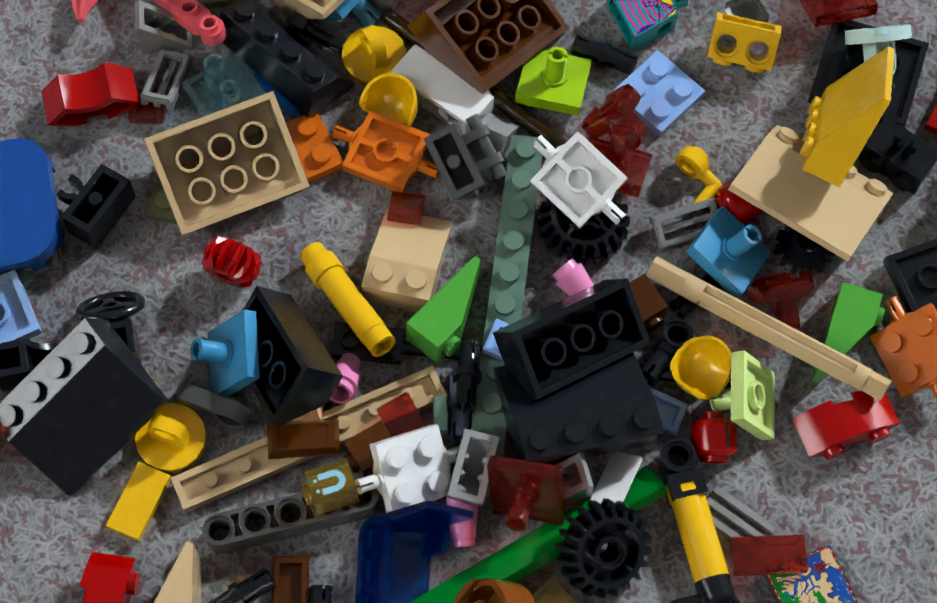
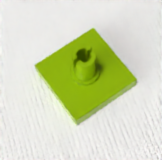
[515,47,592,116]

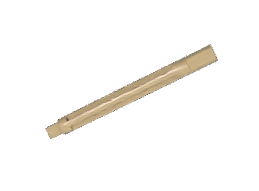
[646,256,892,401]

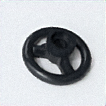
[76,291,145,323]

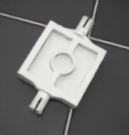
[530,131,628,229]
[354,424,460,515]

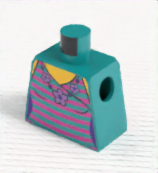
[606,0,689,52]

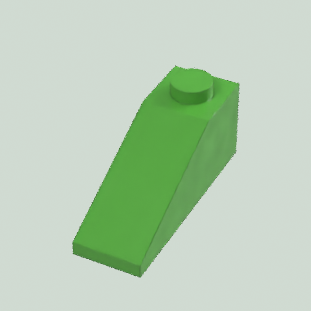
[406,256,480,364]
[810,282,885,387]

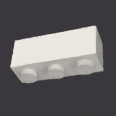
[391,44,494,135]

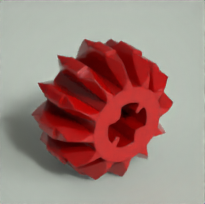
[201,236,262,288]

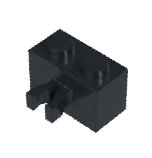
[858,117,937,194]
[57,163,136,250]

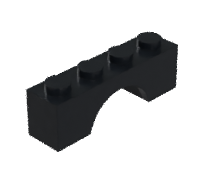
[0,319,142,392]

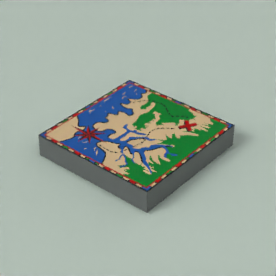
[763,545,858,603]

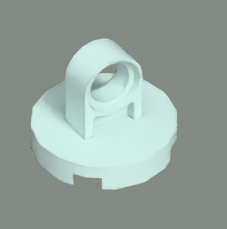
[845,24,912,75]

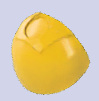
[359,73,418,126]
[670,336,731,400]

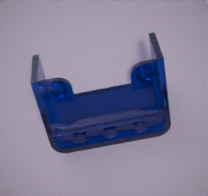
[355,500,473,603]

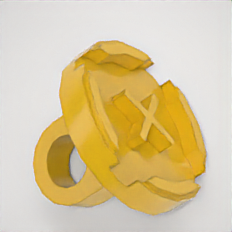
[342,25,407,85]
[135,403,207,474]

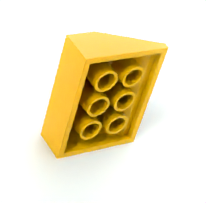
[800,46,895,188]

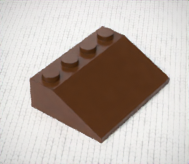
[408,0,569,94]

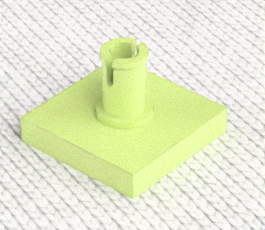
[710,351,775,440]

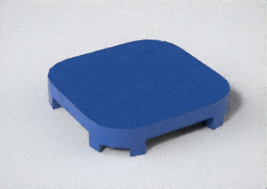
[0,138,65,274]

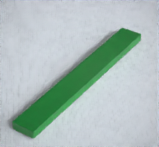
[409,466,667,603]

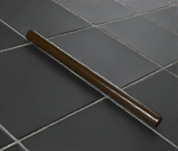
[383,10,567,149]

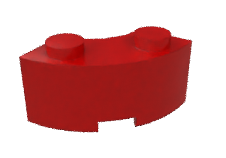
[41,63,139,127]
[792,390,901,460]
[79,552,140,603]

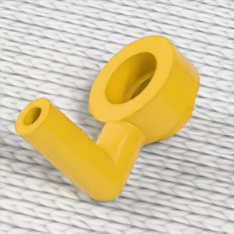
[674,146,722,213]

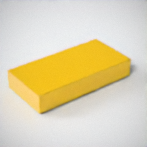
[105,462,171,543]

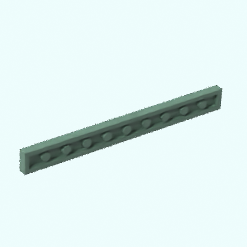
[471,134,544,462]

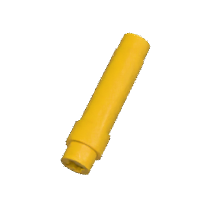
[300,242,396,357]

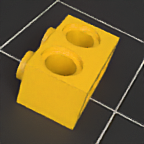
[707,12,781,73]

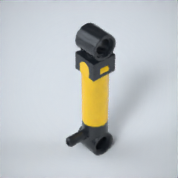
[657,438,741,603]

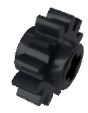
[774,224,835,277]

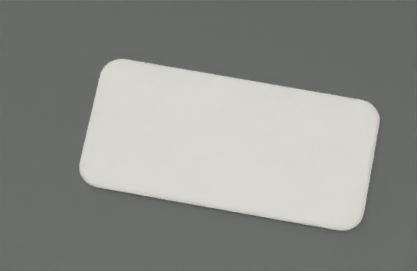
[590,452,642,504]

